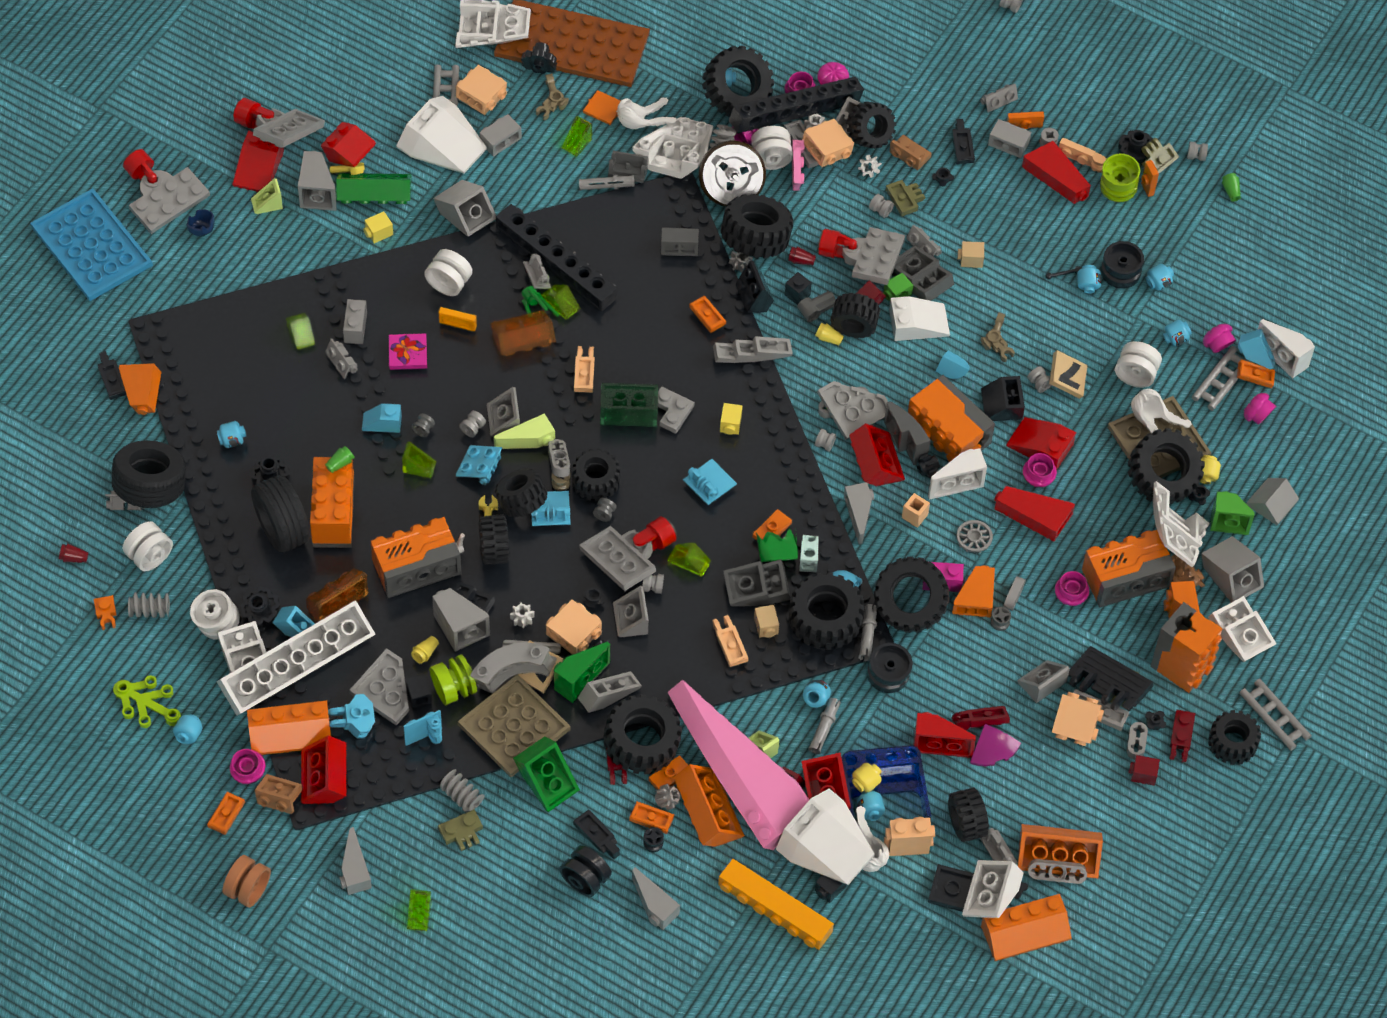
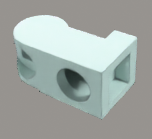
[799,535,819,573]

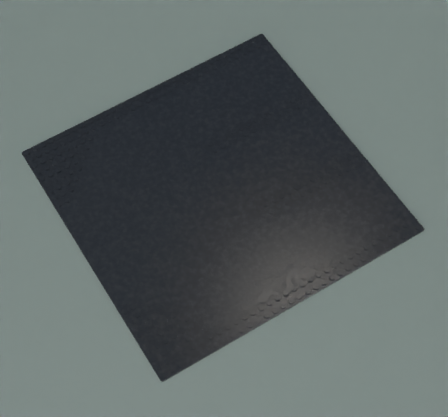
[129,172,894,830]

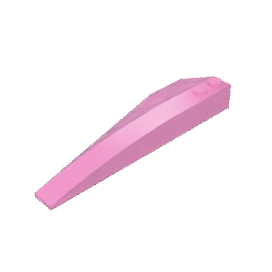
[668,680,809,850]

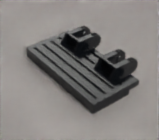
[1068,646,1154,711]

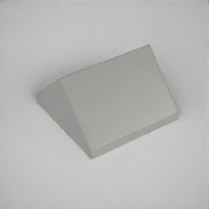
[487,387,520,437]
[1246,478,1299,525]
[613,586,649,637]
[1017,660,1069,703]

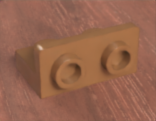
[889,135,932,170]
[1171,554,1205,587]
[255,774,303,814]

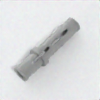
[579,175,635,190]
[858,604,877,661]
[808,698,841,754]

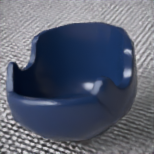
[186,209,215,237]

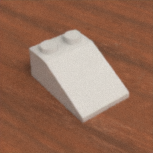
[889,296,950,341]
[1258,319,1315,378]
[928,448,987,500]
[962,860,1024,918]

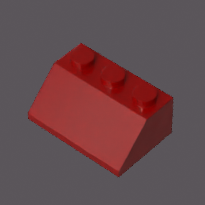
[849,423,905,486]
[301,735,347,804]
[801,753,851,809]

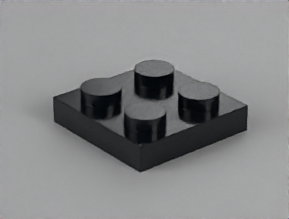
[928,864,974,912]

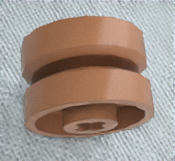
[222,855,271,908]

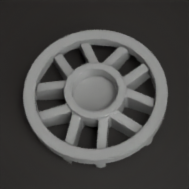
[956,520,993,553]

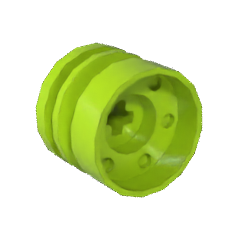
[1100,153,1140,202]
[429,655,477,706]

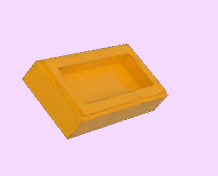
[439,307,477,331]

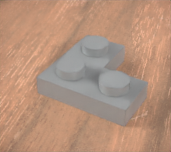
[652,387,695,434]

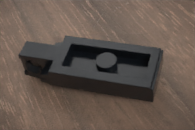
[952,119,975,164]
[98,351,127,400]
[573,809,620,859]

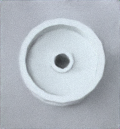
[751,126,793,170]
[424,249,472,296]
[1115,341,1162,388]
[122,521,173,571]
[190,589,240,640]

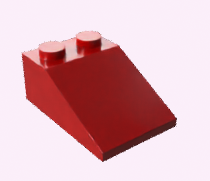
[233,131,284,192]
[1006,417,1076,470]
[913,712,976,758]

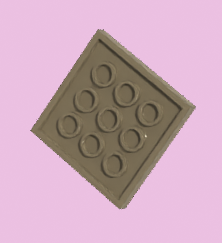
[1107,396,1212,478]
[458,675,570,777]

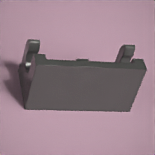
[608,151,648,183]
[661,228,699,256]

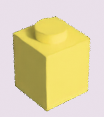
[363,211,393,243]
[720,403,743,435]

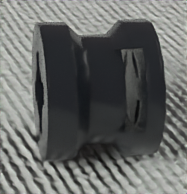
[643,827,664,852]

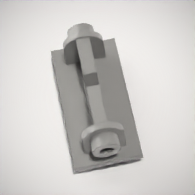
[980,84,1018,113]
[906,225,942,257]
[523,254,551,289]
[325,339,358,379]
[105,491,145,511]
[980,828,1018,864]

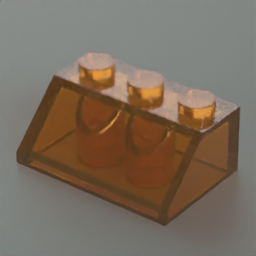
[490,310,556,356]
[306,569,368,622]

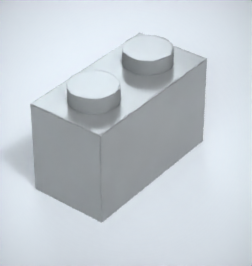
[480,114,522,157]
[988,119,1031,158]
[343,299,367,344]

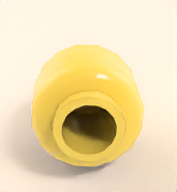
[1200,455,1221,485]
[852,763,882,792]

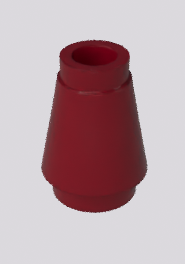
[788,246,816,266]
[59,543,89,563]

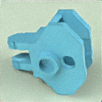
[328,694,375,739]

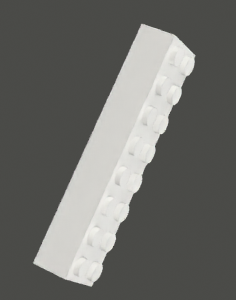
[217,600,375,715]

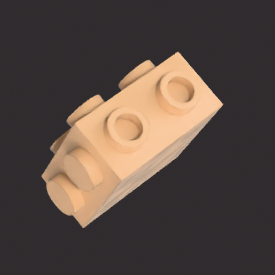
[456,65,507,115]
[802,119,854,167]
[546,600,602,655]
[1052,692,1104,746]
[884,817,935,856]

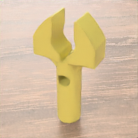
[329,162,365,175]
[479,495,498,516]

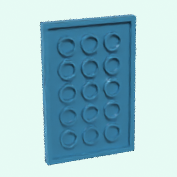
[30,188,153,301]

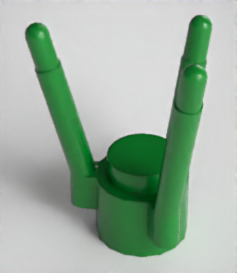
[521,286,559,324]

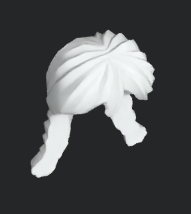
[616,97,677,129]
[1131,389,1192,433]
[856,806,889,872]

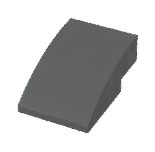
[893,245,954,301]
[884,401,930,465]
[724,560,791,606]

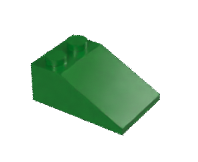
[553,642,610,703]
[513,736,580,812]

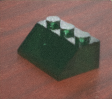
[600,383,658,427]

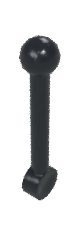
[1045,266,1082,280]

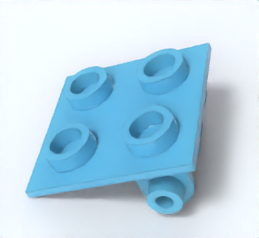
[455,445,502,485]
[683,459,737,505]
[531,491,571,526]
[404,710,442,746]

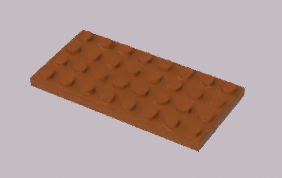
[494,0,650,87]

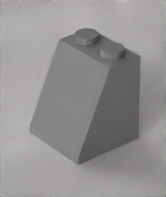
[298,151,337,211]
[433,180,496,236]
[1201,536,1264,603]
[432,588,490,651]

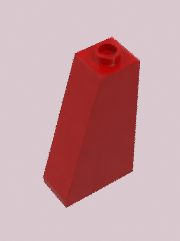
[1022,141,1091,204]
[994,486,1075,542]

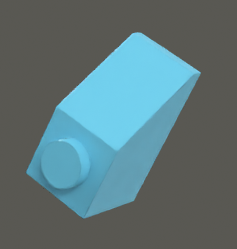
[1238,329,1275,369]
[362,404,402,433]
[273,606,315,637]

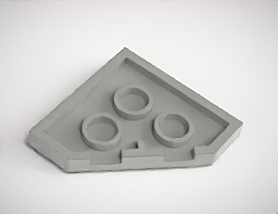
[816,381,888,440]
[349,648,409,725]

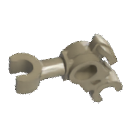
[536,73,569,121]
[981,312,1015,362]

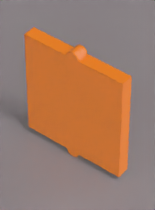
[583,90,620,125]

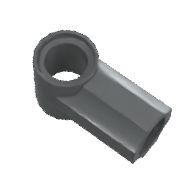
[797,291,836,322]

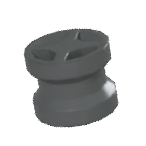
[411,413,435,437]
[593,498,616,522]
[991,607,1011,631]

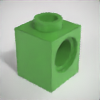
[883,273,913,301]

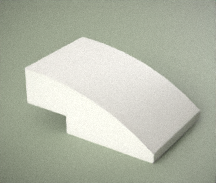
[1208,596,1276,662]
[217,621,266,673]

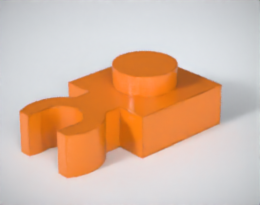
[94,595,117,630]

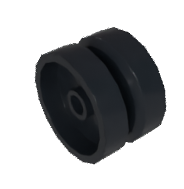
[1101,241,1144,289]
[867,643,913,693]
[559,845,612,897]

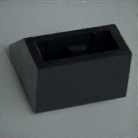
[735,260,774,313]
[981,376,1025,421]

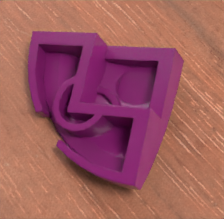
[970,724,1021,767]

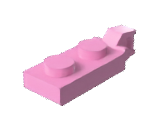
[792,140,805,191]

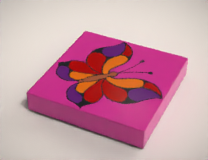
[389,334,427,370]

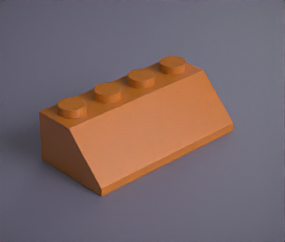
[247,701,331,755]
[674,764,745,847]
[1018,824,1103,879]
[981,894,1072,961]

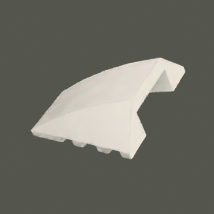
[455,0,531,48]
[1153,481,1209,567]

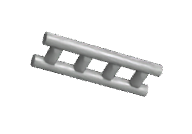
[433,65,459,107]
[1192,346,1252,411]
[1239,678,1312,751]

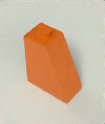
[119,363,161,415]
[952,565,995,618]

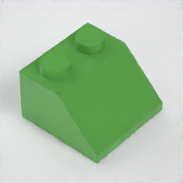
[1210,491,1255,535]

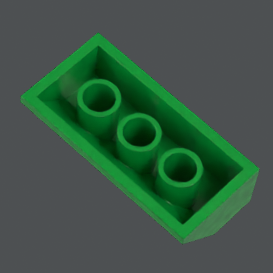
[336,173,412,204]

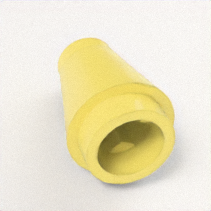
[815,323,844,346]
[411,636,439,664]

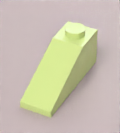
[494,413,555,449]

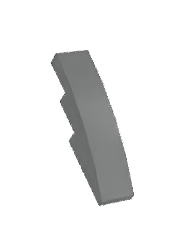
[713,336,793,363]

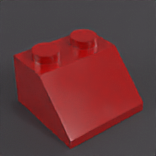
[321,122,376,167]

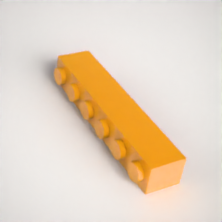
[718,859,834,950]

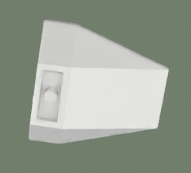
[397,96,487,174]
[632,117,713,179]
[776,789,875,885]

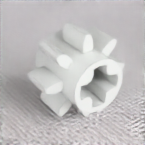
[804,114,825,129]
[858,155,882,178]
[510,602,534,628]

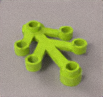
[113,675,181,728]

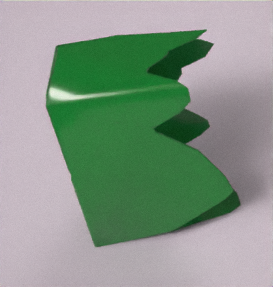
[756,529,798,562]

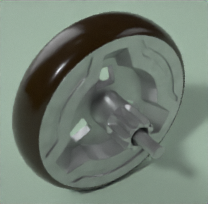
[699,140,766,207]

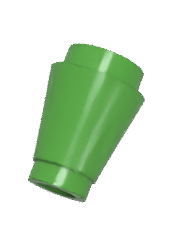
[1222,173,1241,202]
[325,446,354,473]

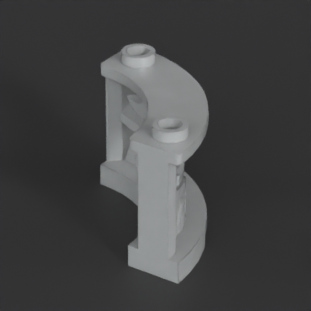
[471,643,557,694]

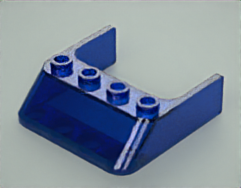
[842,745,931,820]

